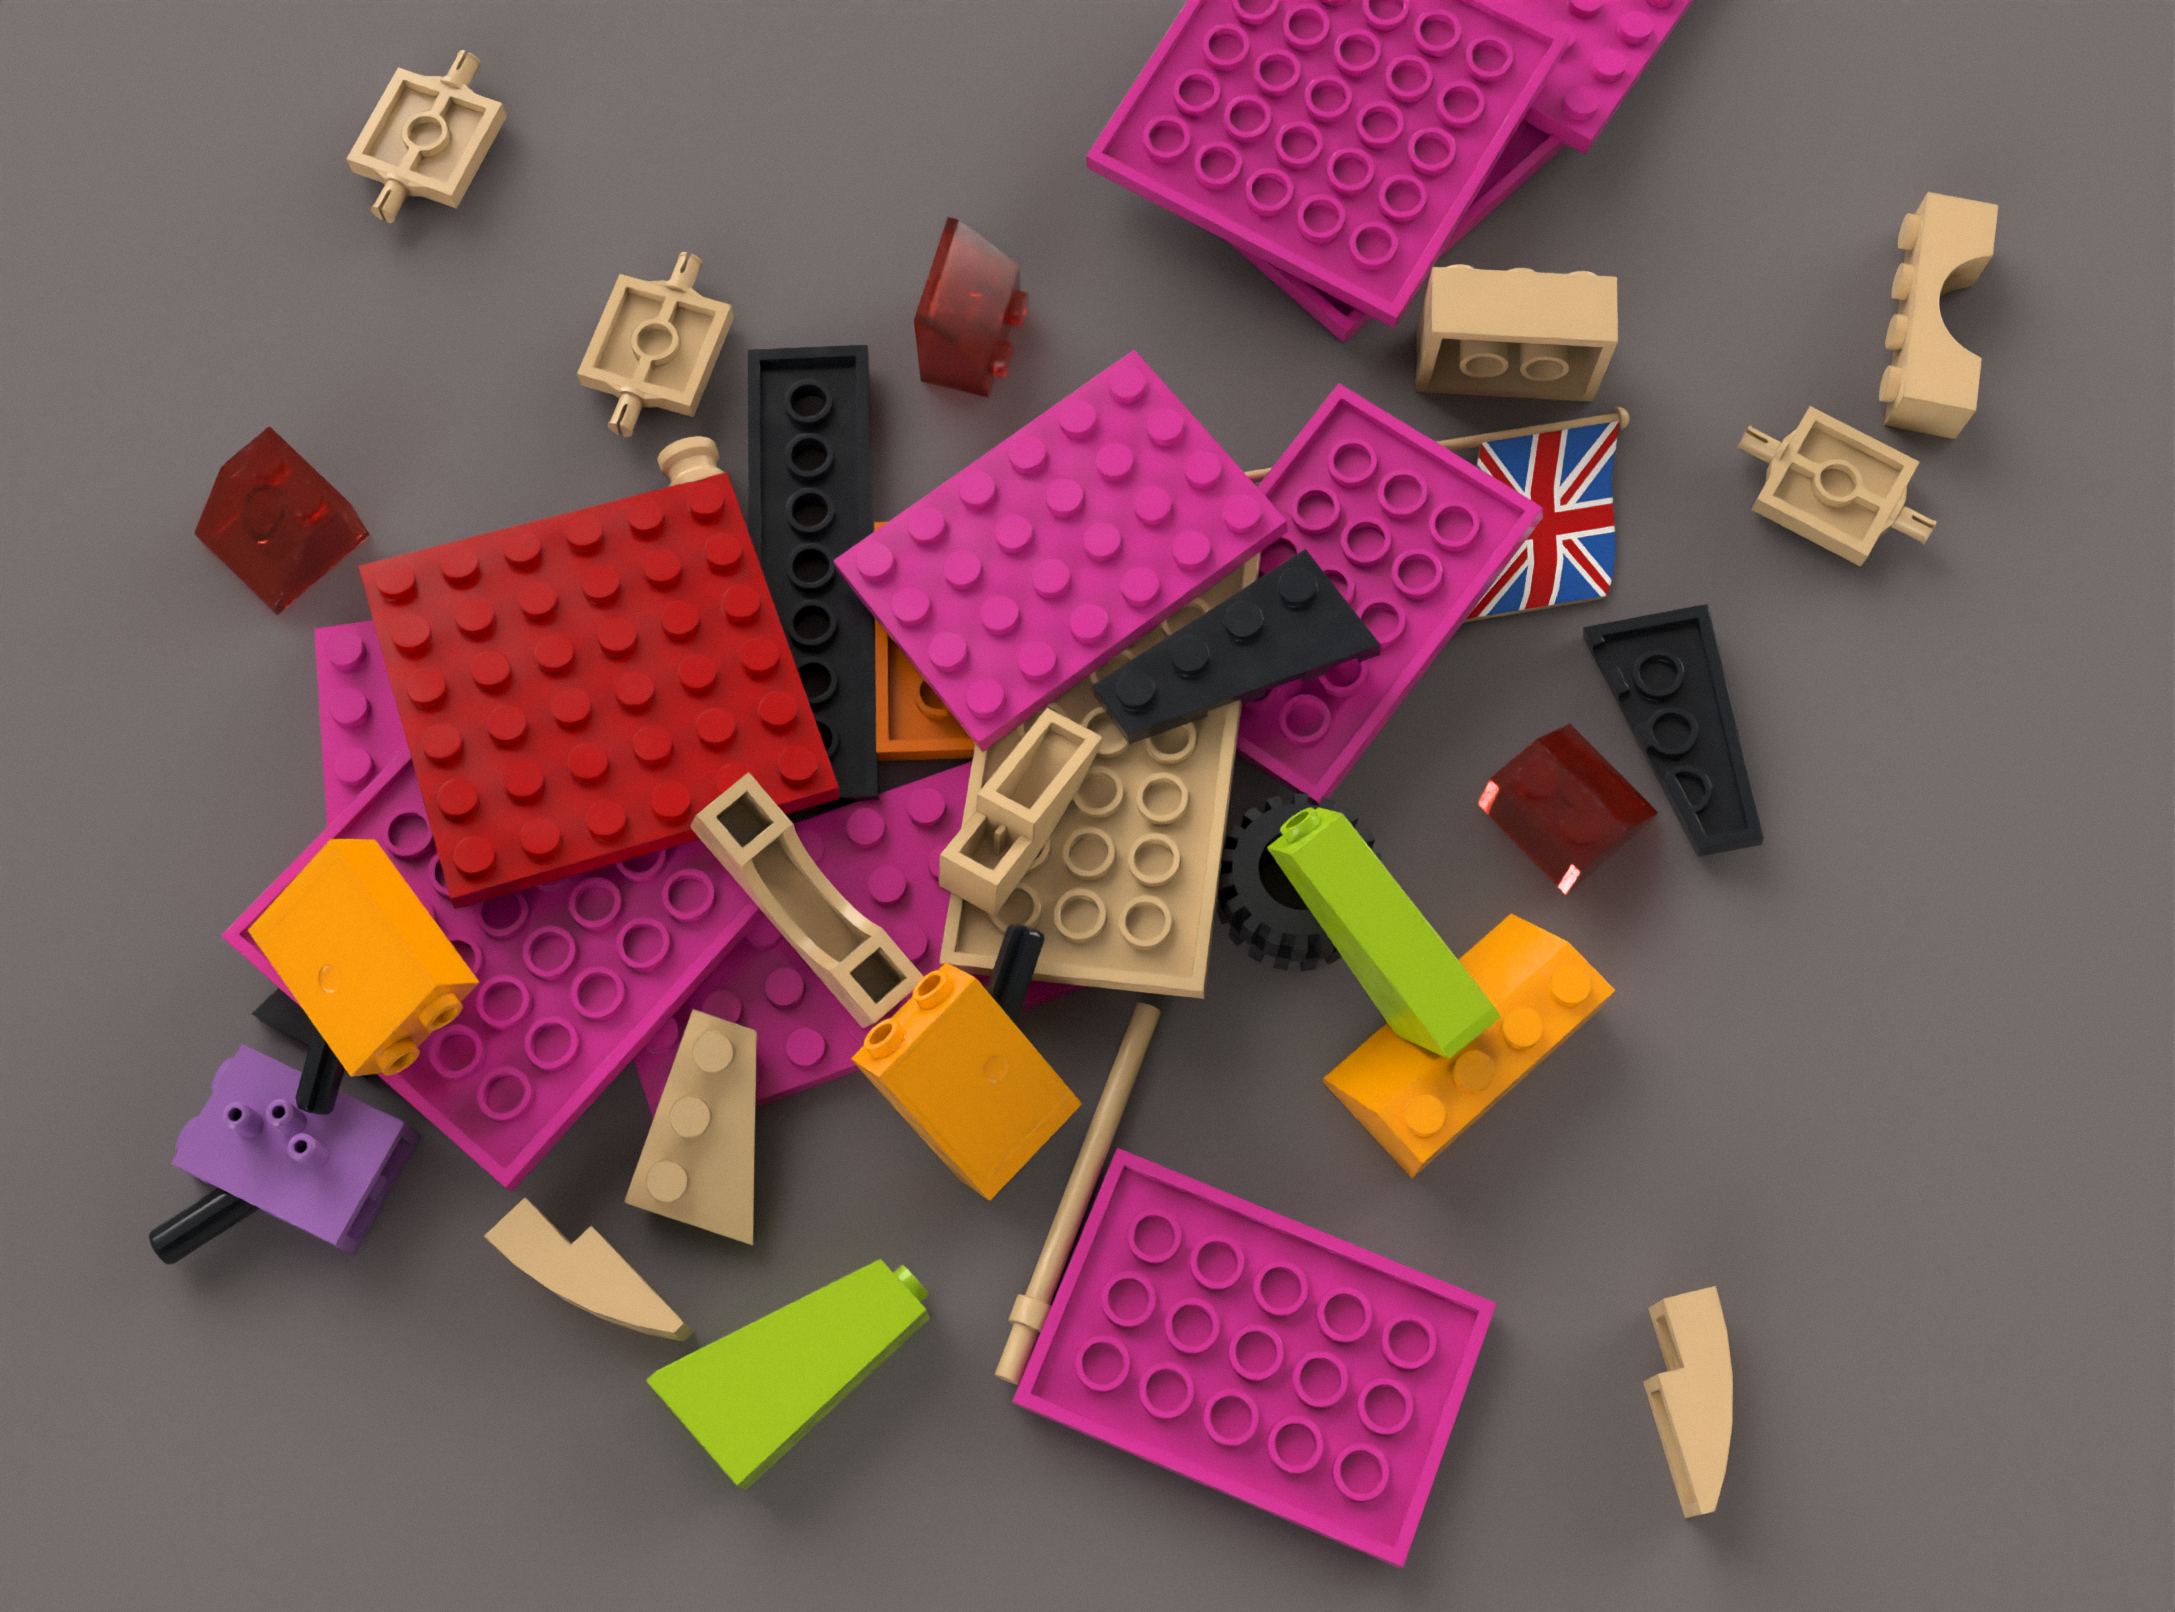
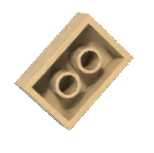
[1415,264,1618,402]

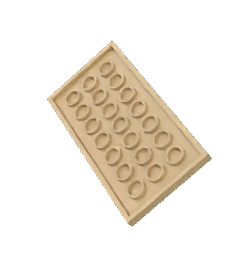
[939,552,1261,999]

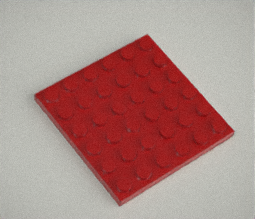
[358,472,839,909]

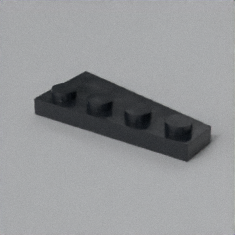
[1092,549,1380,744]
[1583,604,1764,856]

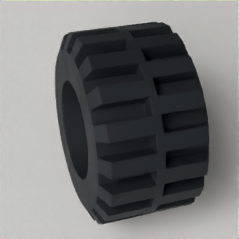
[1217,793,1382,971]

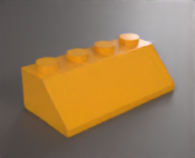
[1322,913,1615,1179]

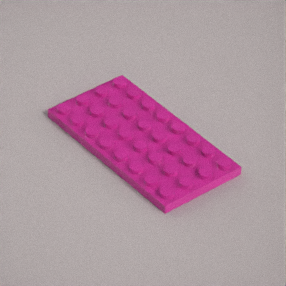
[634,761,1090,1119]

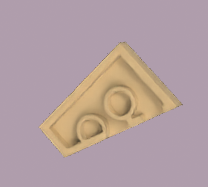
[624,1009,757,1245]

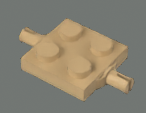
[346,50,507,223]
[577,252,734,437]
[1737,406,1937,567]

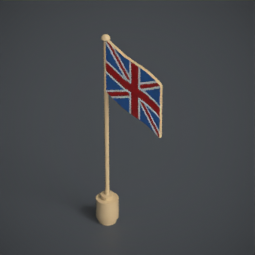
[1244,407,1630,623]

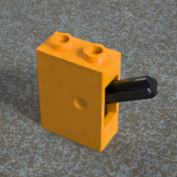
[248,839,480,1115]
[851,924,1082,1201]

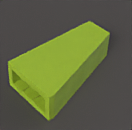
[1267,807,1501,1059]
[646,1259,930,1491]

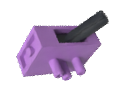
[149,1044,421,1265]

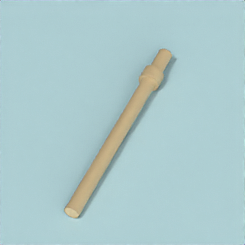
[994,1002,1161,1385]

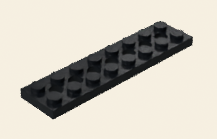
[748,345,880,807]

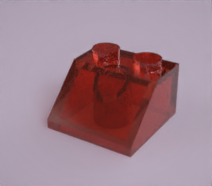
[914,217,1029,398]
[194,426,370,615]
[1478,723,1659,895]

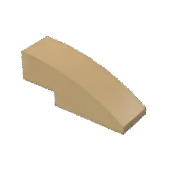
[939,708,1103,916]
[484,1198,694,1342]
[1643,1286,1733,1519]

